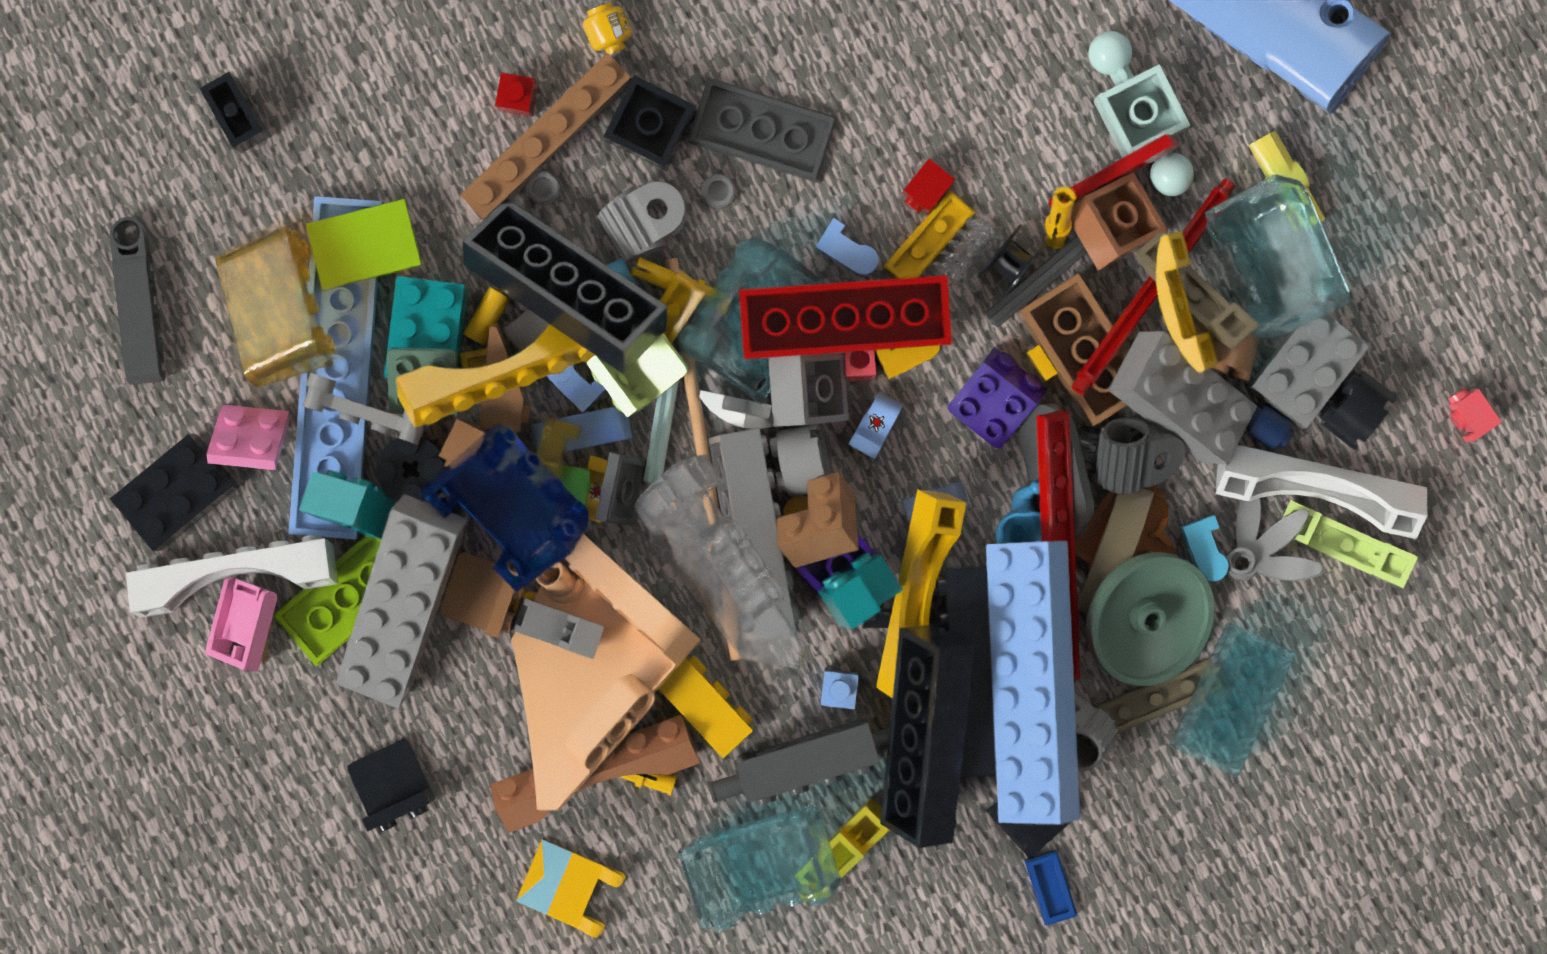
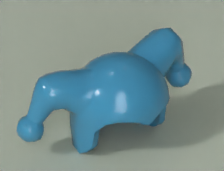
[995,479,1042,544]

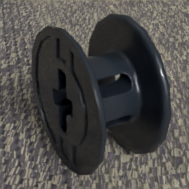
[977,224,1047,298]

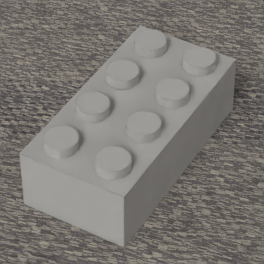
[1108,331,1257,464]

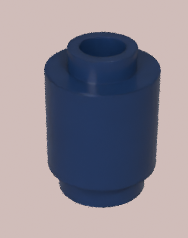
[1246,402,1294,450]

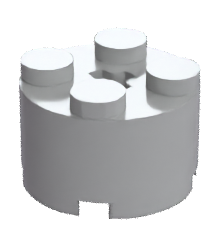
[770,424,831,498]

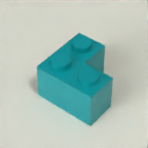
[299,470,397,540]
[818,552,903,630]

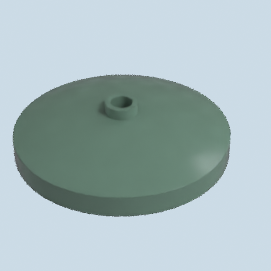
[1086,552,1215,686]

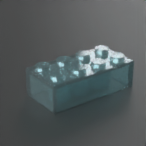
[1169,622,1296,778]

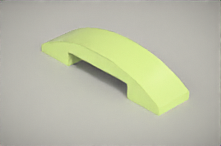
[1282,500,1418,589]

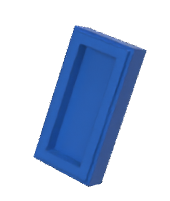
[1024,850,1078,926]

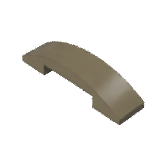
[1135,231,1259,350]
[1077,488,1154,613]

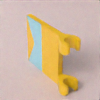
[516,839,626,938]

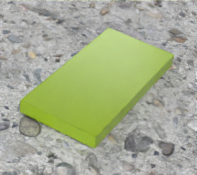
[273,536,382,667]

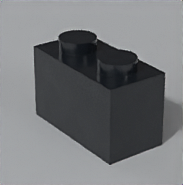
[199,72,271,153]

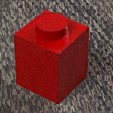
[495,72,539,117]
[902,158,956,214]

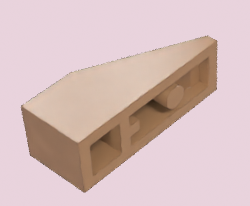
[479,323,531,432]

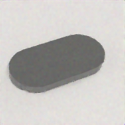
[1019,403,1094,537]

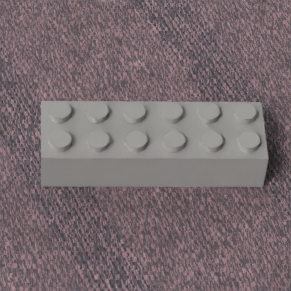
[708,428,799,640]
[335,494,468,709]

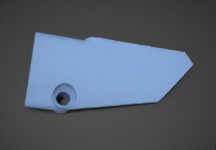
[1169,0,1391,114]

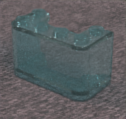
[1204,174,1351,339]
[677,804,842,932]

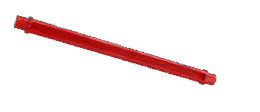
[1071,179,1235,395]

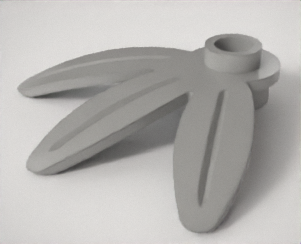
[1226,498,1325,581]

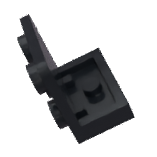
[347,739,435,833]

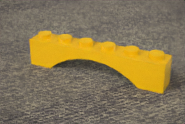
[396,324,595,428]
[876,490,967,698]

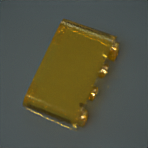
[215,225,336,388]

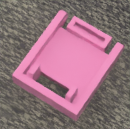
[205,576,277,672]

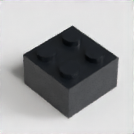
[603,75,697,172]

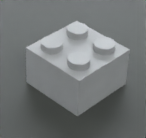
[769,352,849,426]

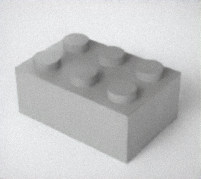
[1246,305,1369,429]

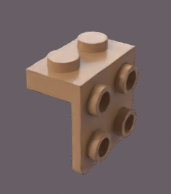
[440,552,526,638]

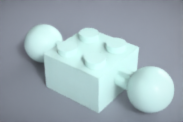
[1088,31,1194,196]

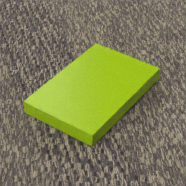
[306,199,423,291]

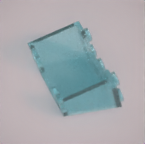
[678,237,827,404]

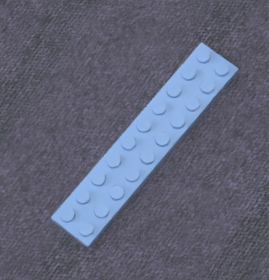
[289,196,384,539]

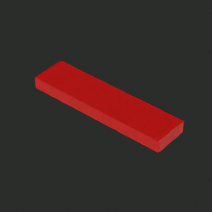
[1048,134,1180,208]

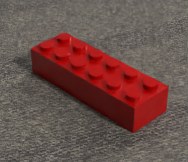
[739,275,952,359]

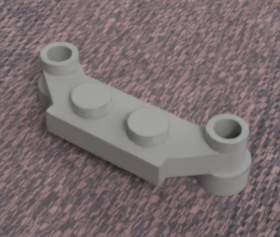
[303,372,429,445]

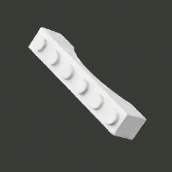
[1216,445,1427,539]
[126,535,338,618]

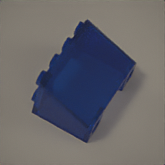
[420,424,589,592]

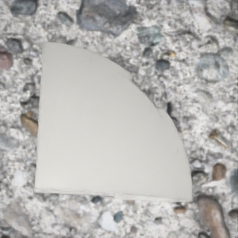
[699,390,773,429]

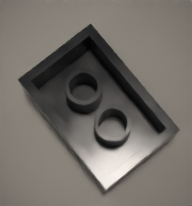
[110,434,240,551]

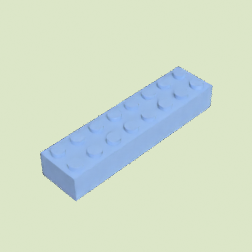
[986,541,1080,824]

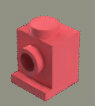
[1448,387,1502,442]

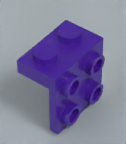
[948,347,1047,448]

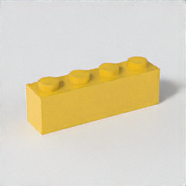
[658,655,754,758]

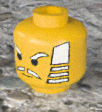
[583,2,632,55]

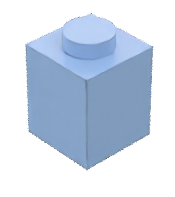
[820,669,859,709]

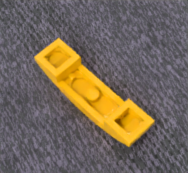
[1156,231,1218,372]

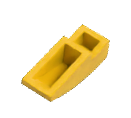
[795,797,889,899]

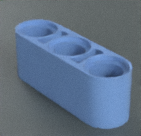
[530,407,633,458]

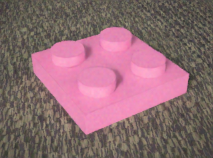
[206,404,290,470]

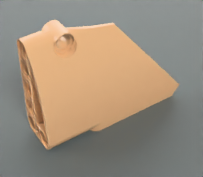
[511,532,701,811]

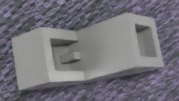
[511,597,604,659]

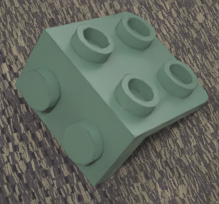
[387,347,458,416]

